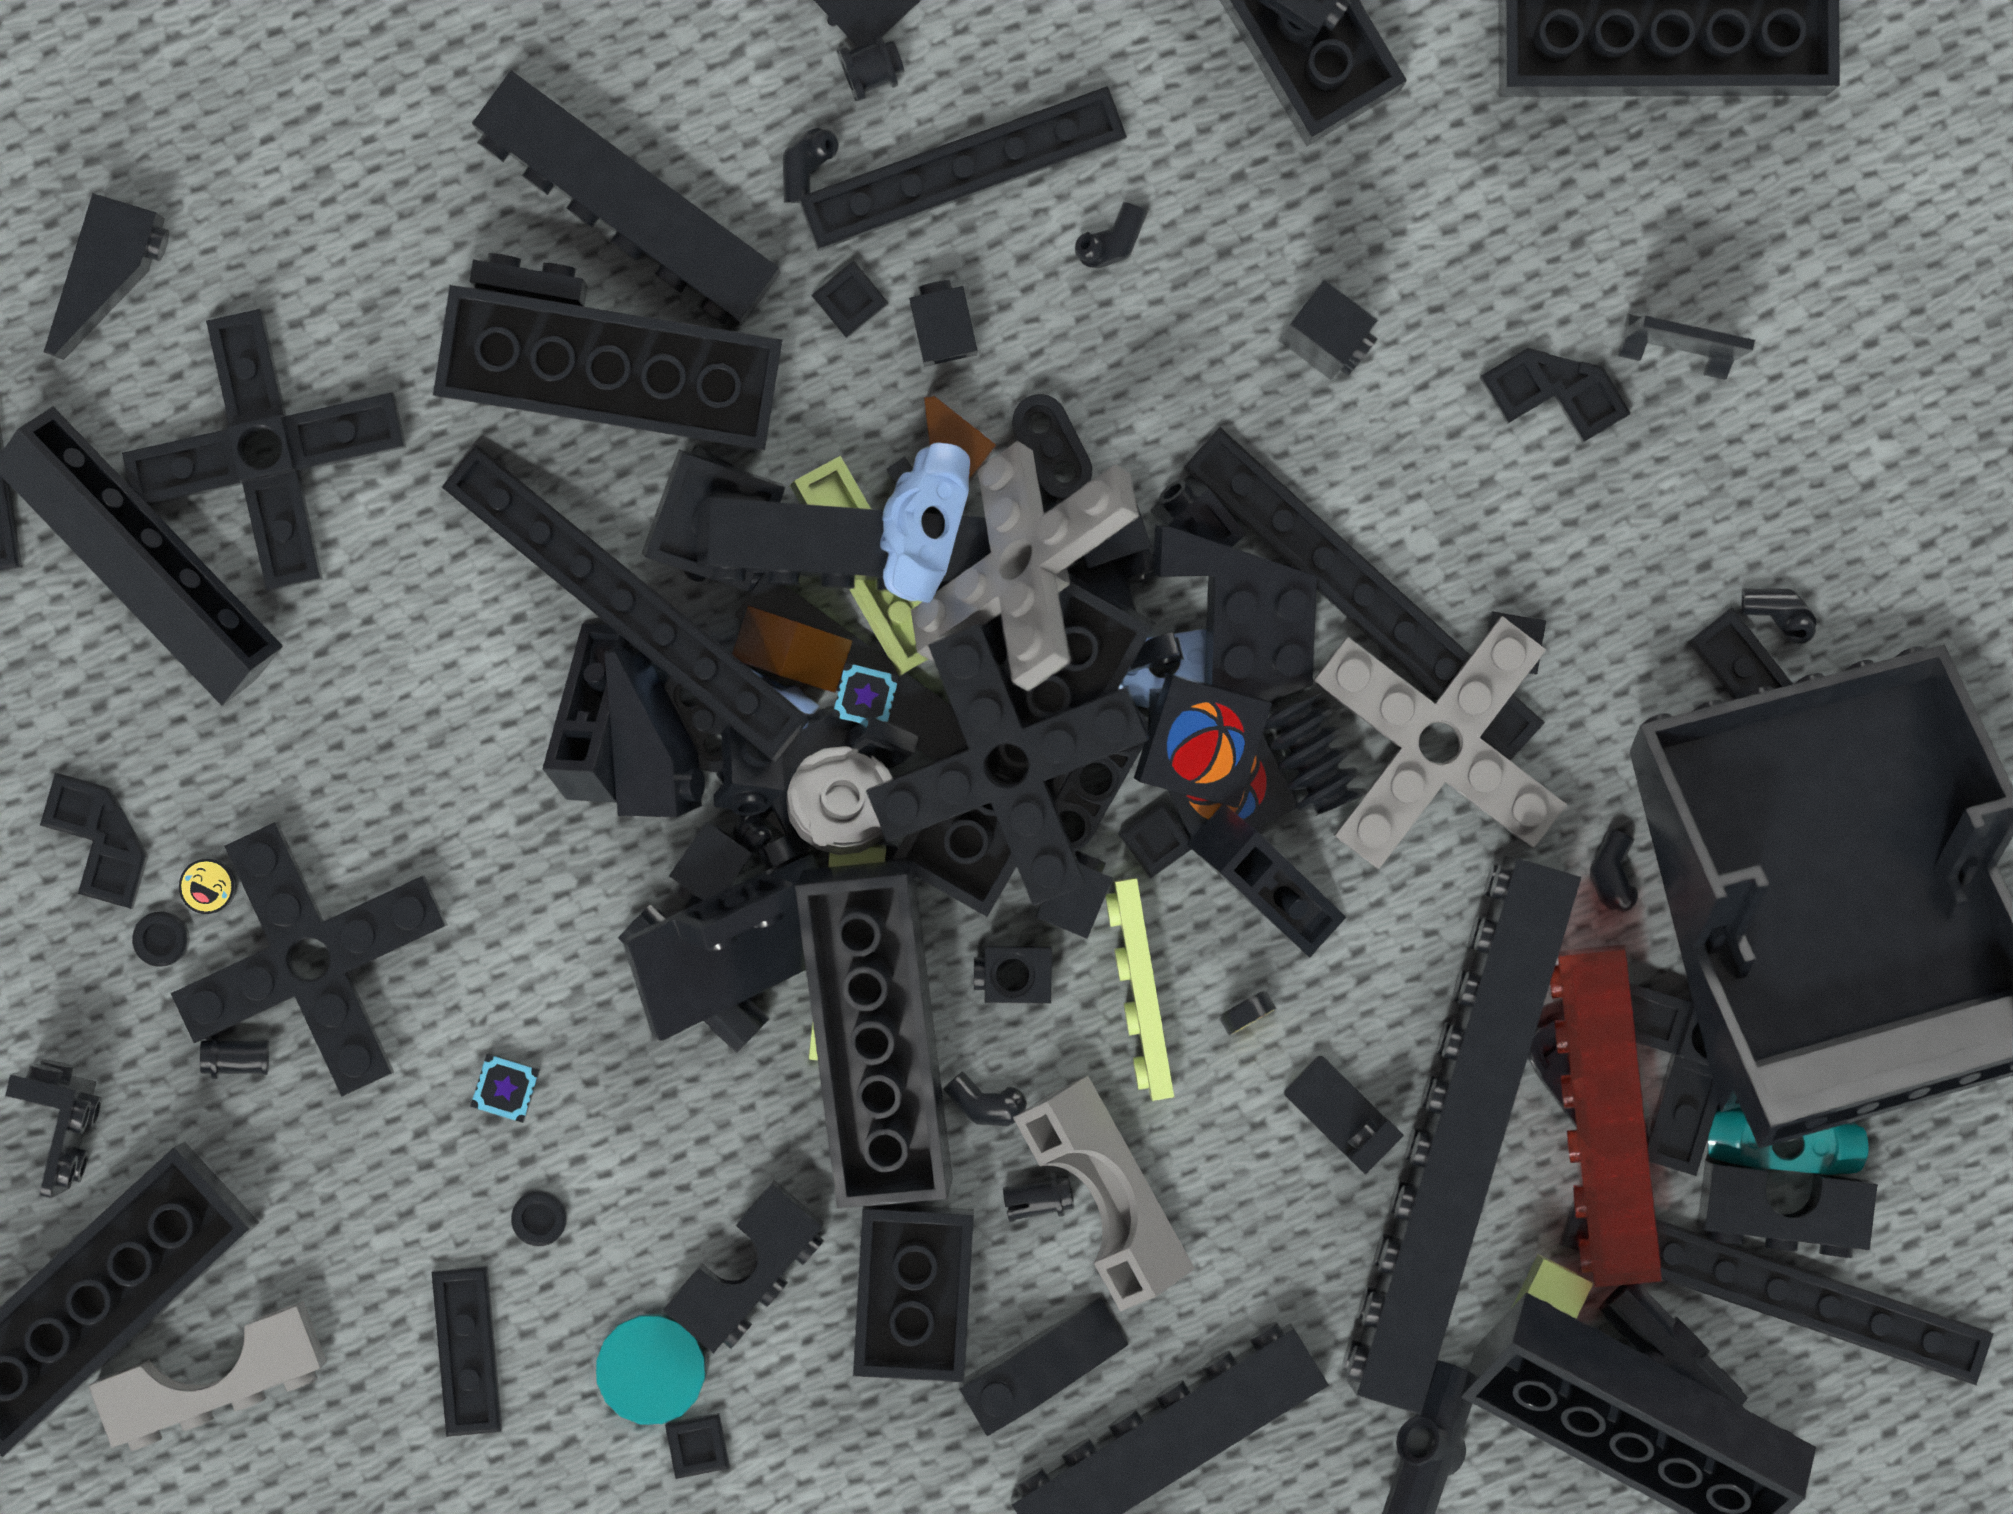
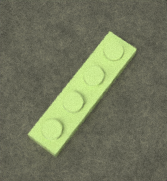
[790,456,929,676]
[1105,878,1174,1101]

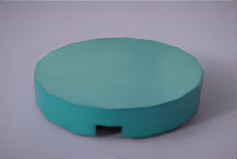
[596,1314,706,1425]

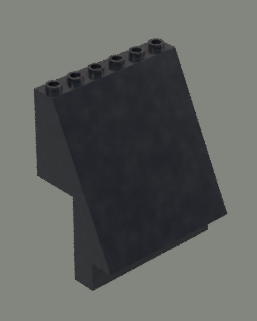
[1629,644,2013,1149]

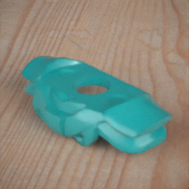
[1708,1107,1869,1175]

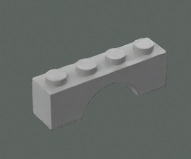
[1013,1076,1195,1311]
[88,1301,327,1451]

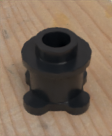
[836,34,904,102]

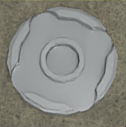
[786,746,893,855]

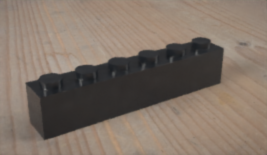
[472,70,781,326]
[0,406,283,706]
[697,498,991,592]
[1011,1322,1329,1514]

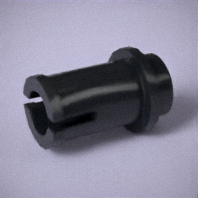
[200,1035,269,1079]
[1003,1173,1075,1222]

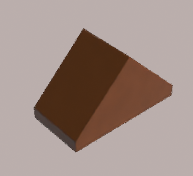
[924,396,997,511]
[732,606,853,693]

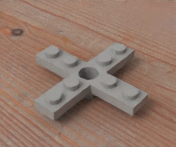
[911,441,1139,691]
[1313,616,1567,869]

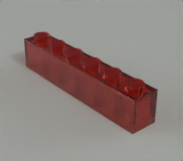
[1550,944,1662,1287]

